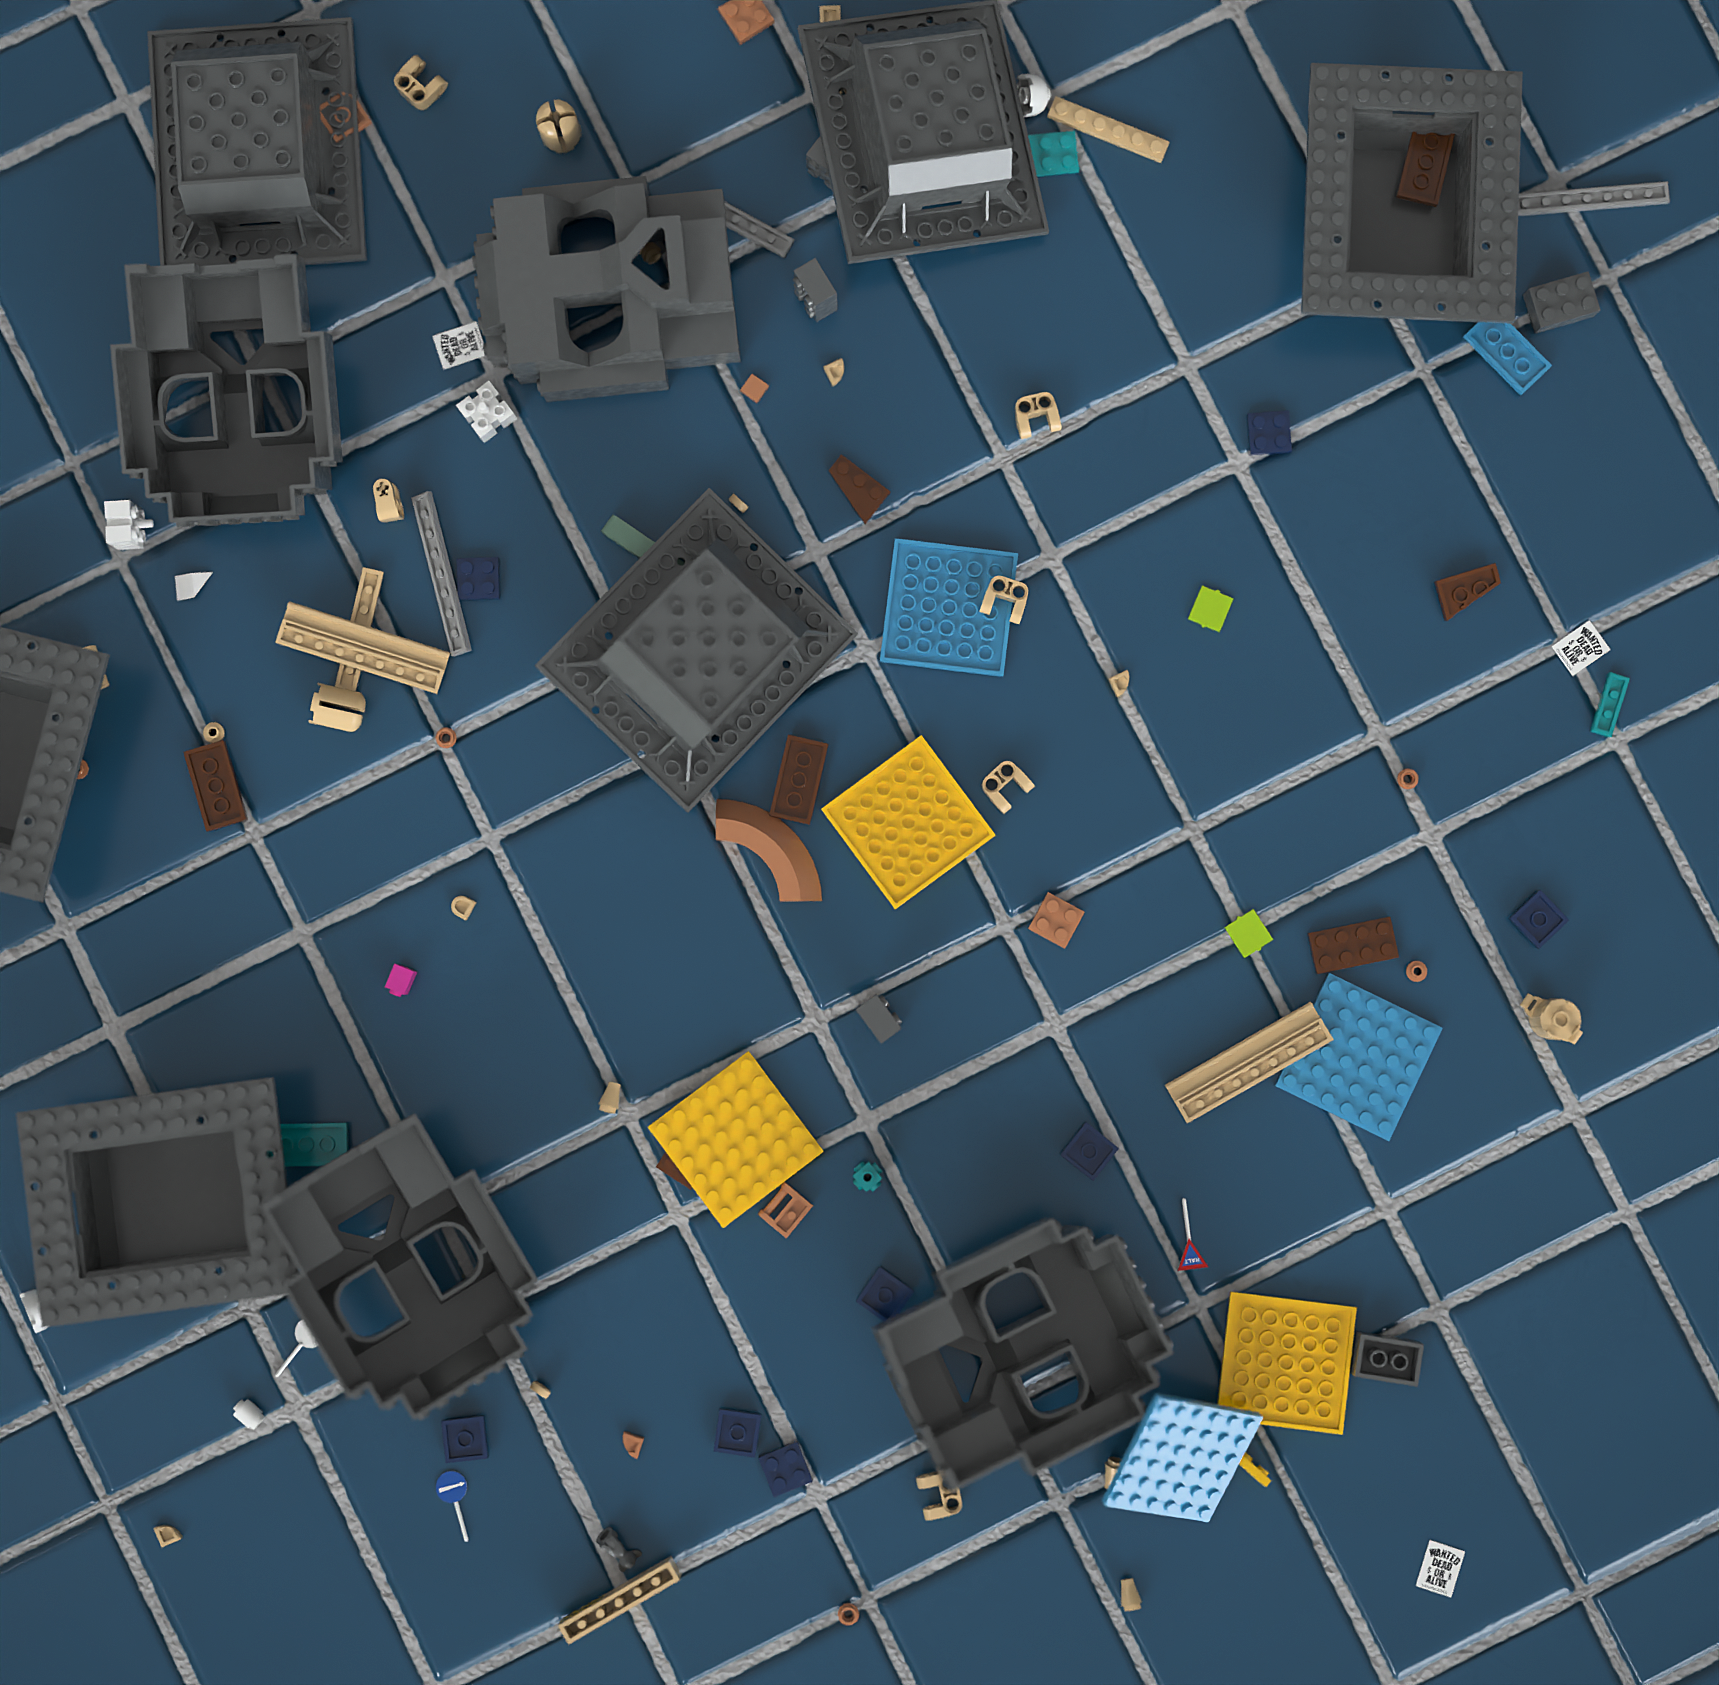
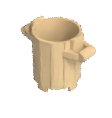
[1520,993,1583,1045]

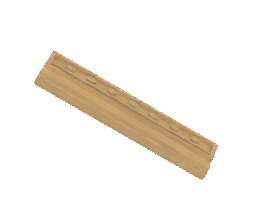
[275,601,450,694]
[1165,1002,1334,1123]

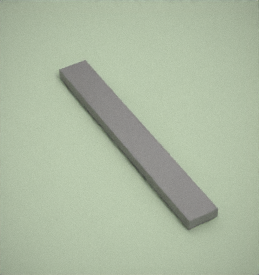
[1518,181,1670,216]
[411,491,472,656]

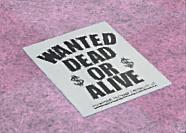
[433,322,485,369]
[1551,620,1610,676]
[1416,1540,1465,1597]

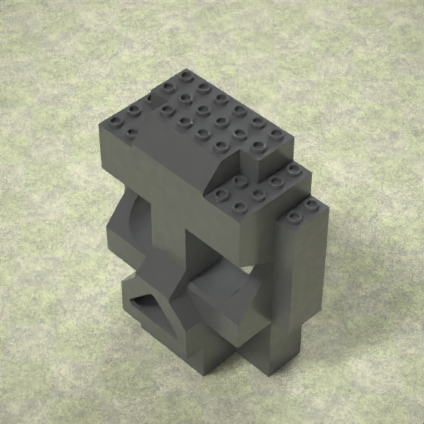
[472,176,741,402]
[110,254,343,527]
[260,1114,538,1421]
[871,1217,1174,1492]

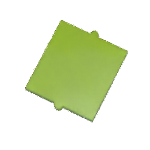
[1188,586,1233,632]
[1224,909,1273,958]

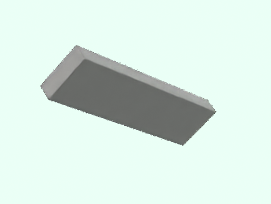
[725,202,794,259]

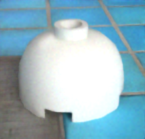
[1017,74,1051,117]
[20,1289,48,1333]

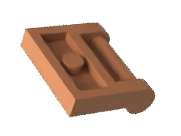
[758,1182,813,1238]

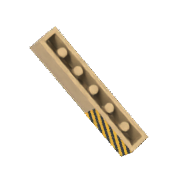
[558,1556,681,1645]

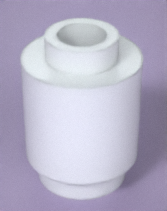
[233,1399,265,1430]

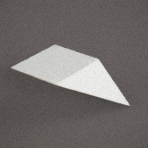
[175,572,213,601]

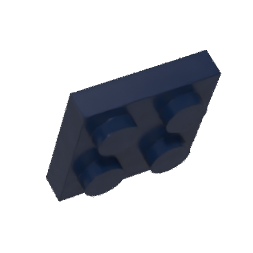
[1247,410,1292,456]
[457,557,500,601]
[1508,890,1569,949]
[1060,1122,1119,1181]
[856,1266,914,1321]
[713,1408,761,1458]
[441,1415,489,1463]
[758,1441,813,1497]

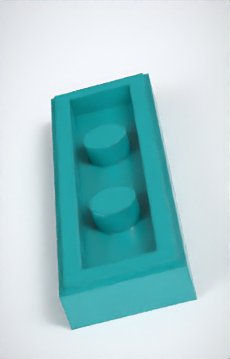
[1590,672,1630,738]

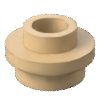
[203,722,225,743]

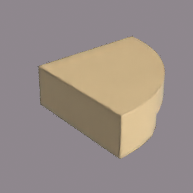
[823,358,844,387]
[1108,670,1129,698]
[153,1525,183,1547]

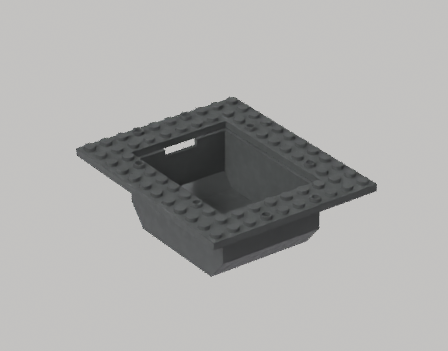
[798,0,1049,264]
[147,17,367,266]
[1301,63,1523,324]
[535,488,858,813]
[0,627,110,902]
[16,1077,298,1328]

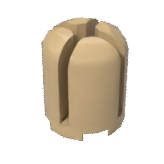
[536,99,581,153]
[309,683,366,732]

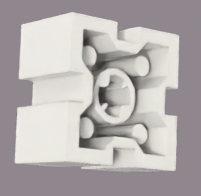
[456,381,517,443]
[104,500,154,550]

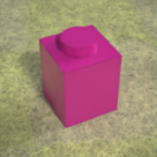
[385,964,417,997]

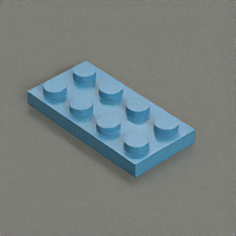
[1463,322,1552,396]

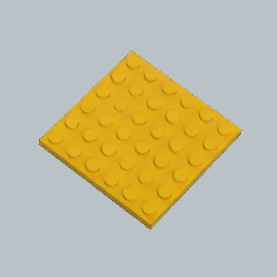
[821,735,996,909]
[648,1051,824,1228]
[1217,1291,1357,1435]

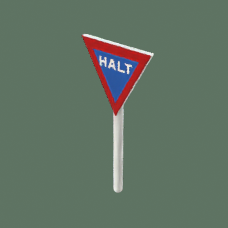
[1177,1198,1208,1271]

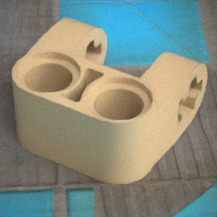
[394,55,448,110]
[1015,392,1062,439]
[373,479,404,523]
[980,576,1028,624]
[982,761,1035,814]
[916,1471,962,1520]

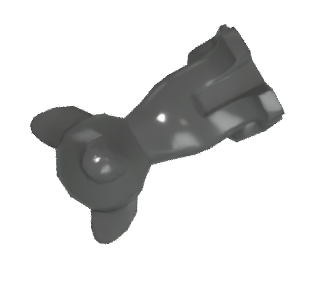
[596,1527,642,1572]

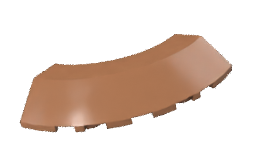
[716,799,822,902]

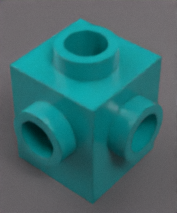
[852,1161,883,1192]

